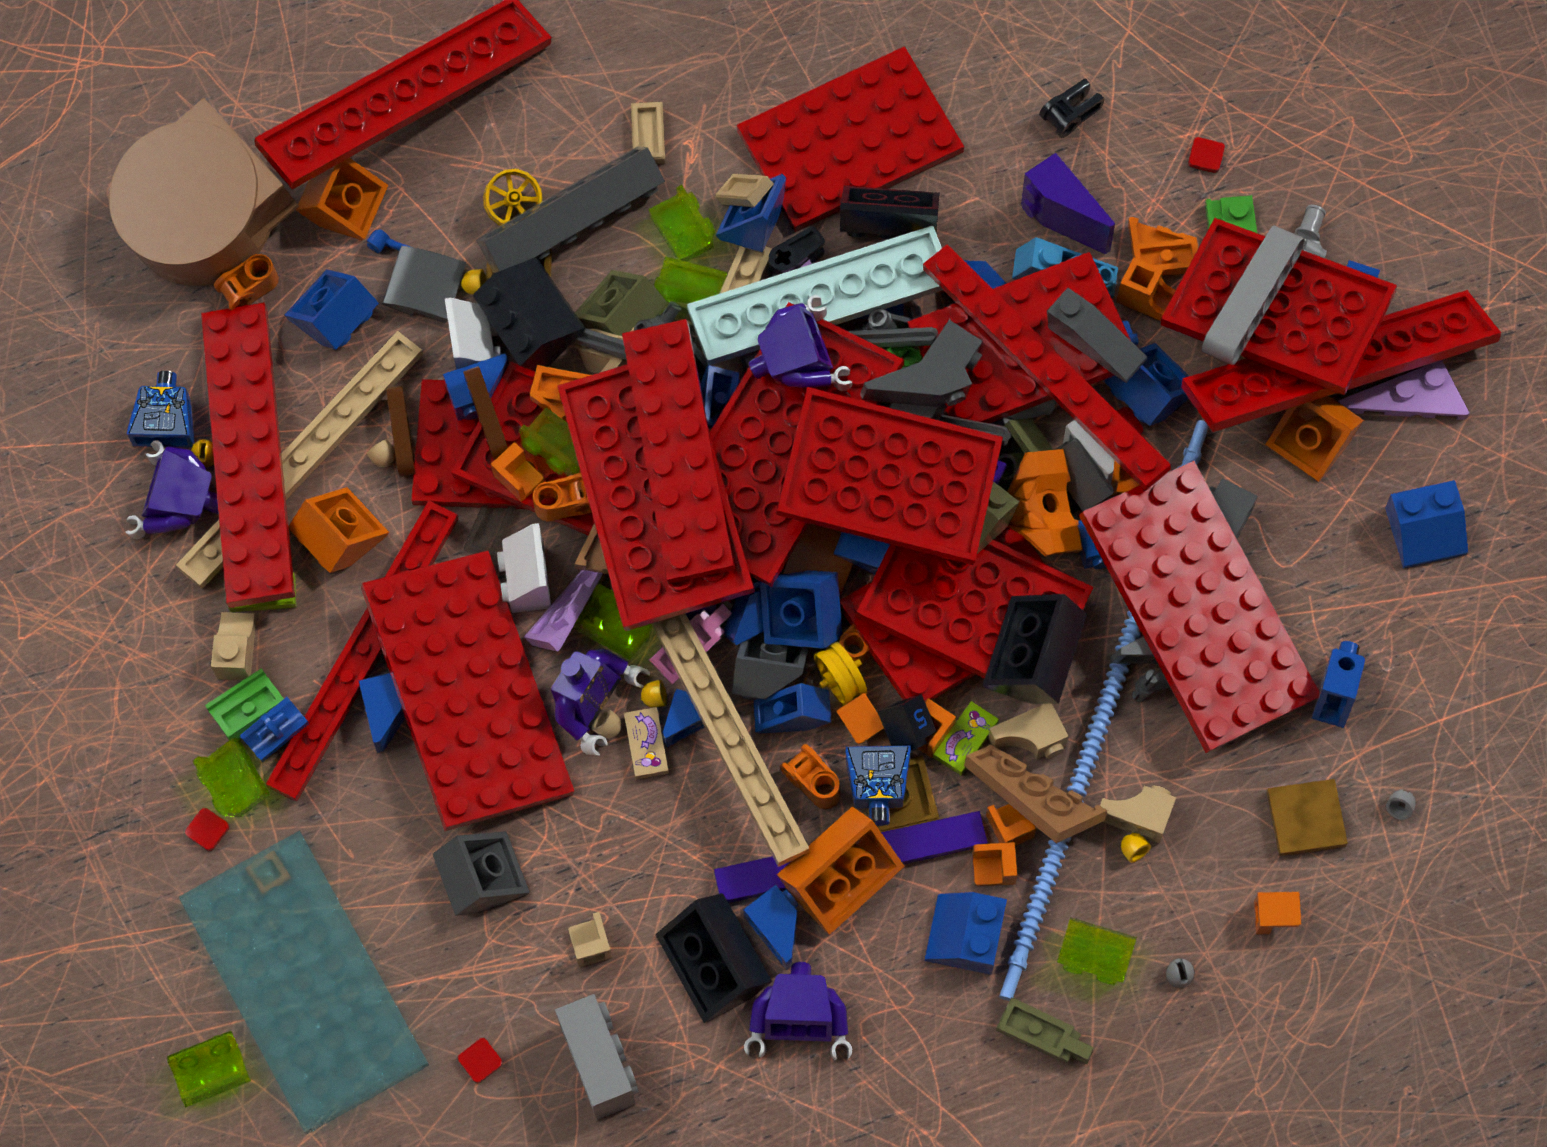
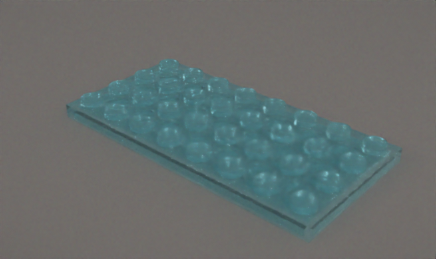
[179,831,429,1135]

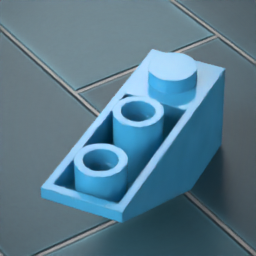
[1012,237,1118,298]

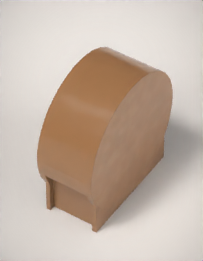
[109,98,299,286]

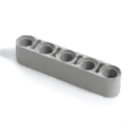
[1202,225,1305,365]

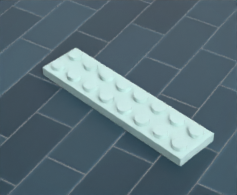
[687,225,943,365]

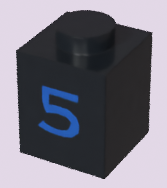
[878,694,937,750]

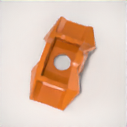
[1007,449,1083,557]

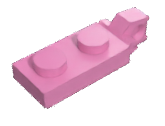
[649,604,732,684]

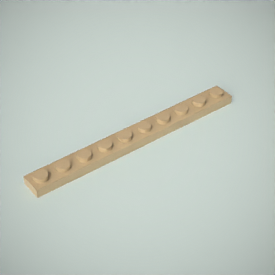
[176,331,423,589]
[651,614,809,867]

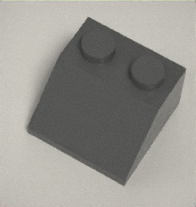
[433,831,530,916]

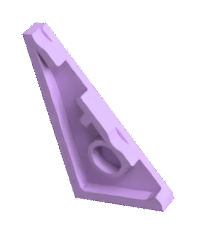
[1338,360,1470,420]
[524,570,603,652]

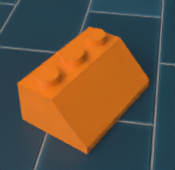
[777,807,905,935]

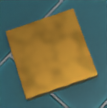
[866,756,940,832]
[1266,779,1348,856]

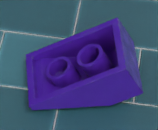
[1021,153,1115,255]

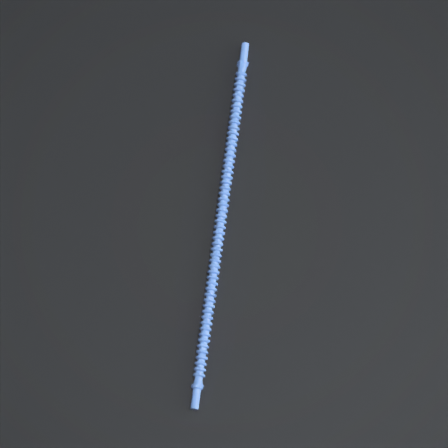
[999,420,1209,1001]

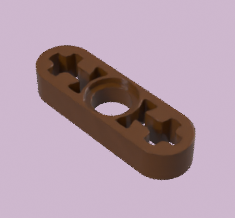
[463,366,508,460]
[386,386,416,477]

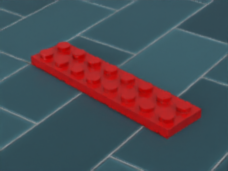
[622,319,735,584]

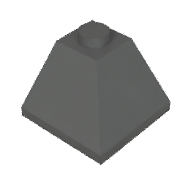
[732,632,810,700]

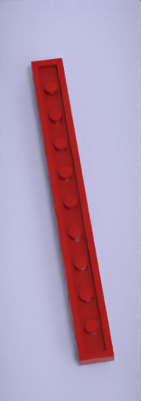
[923,244,1171,491]
[266,501,459,802]

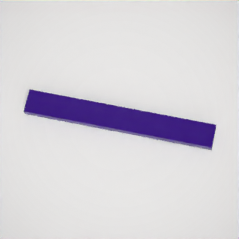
[714,811,988,903]

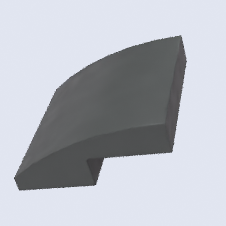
[382,246,466,323]

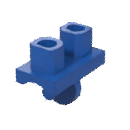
[240,697,309,762]

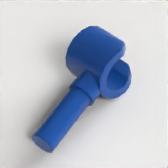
[367,229,411,253]

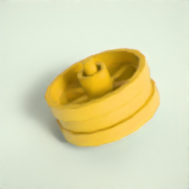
[483,169,542,226]
[814,642,867,706]

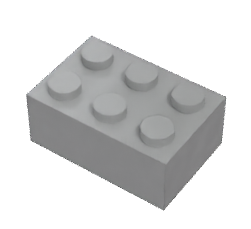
[555,994,639,1120]

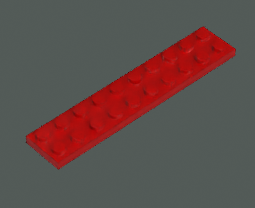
[255,0,552,190]
[1181,290,1501,432]
[201,302,295,608]

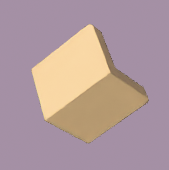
[568,912,612,967]

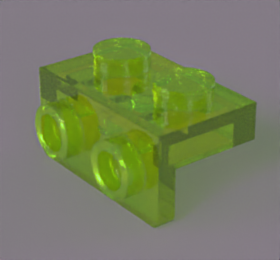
[648,184,716,265]
[654,256,728,304]
[519,407,580,476]
[573,584,652,660]
[193,738,270,817]
[1057,917,1137,985]
[167,1031,251,1108]

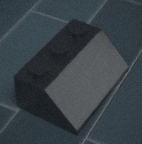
[840,186,940,240]
[473,258,586,371]
[982,594,1087,704]
[655,893,772,1023]

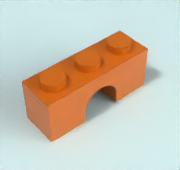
[1116,258,1176,321]

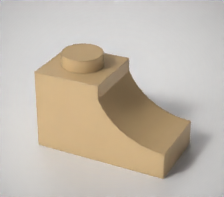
[211,612,256,680]
[988,704,1069,760]
[1100,785,1176,843]

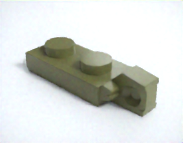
[996,997,1094,1064]

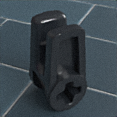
[1039,78,1105,138]
[768,226,825,277]

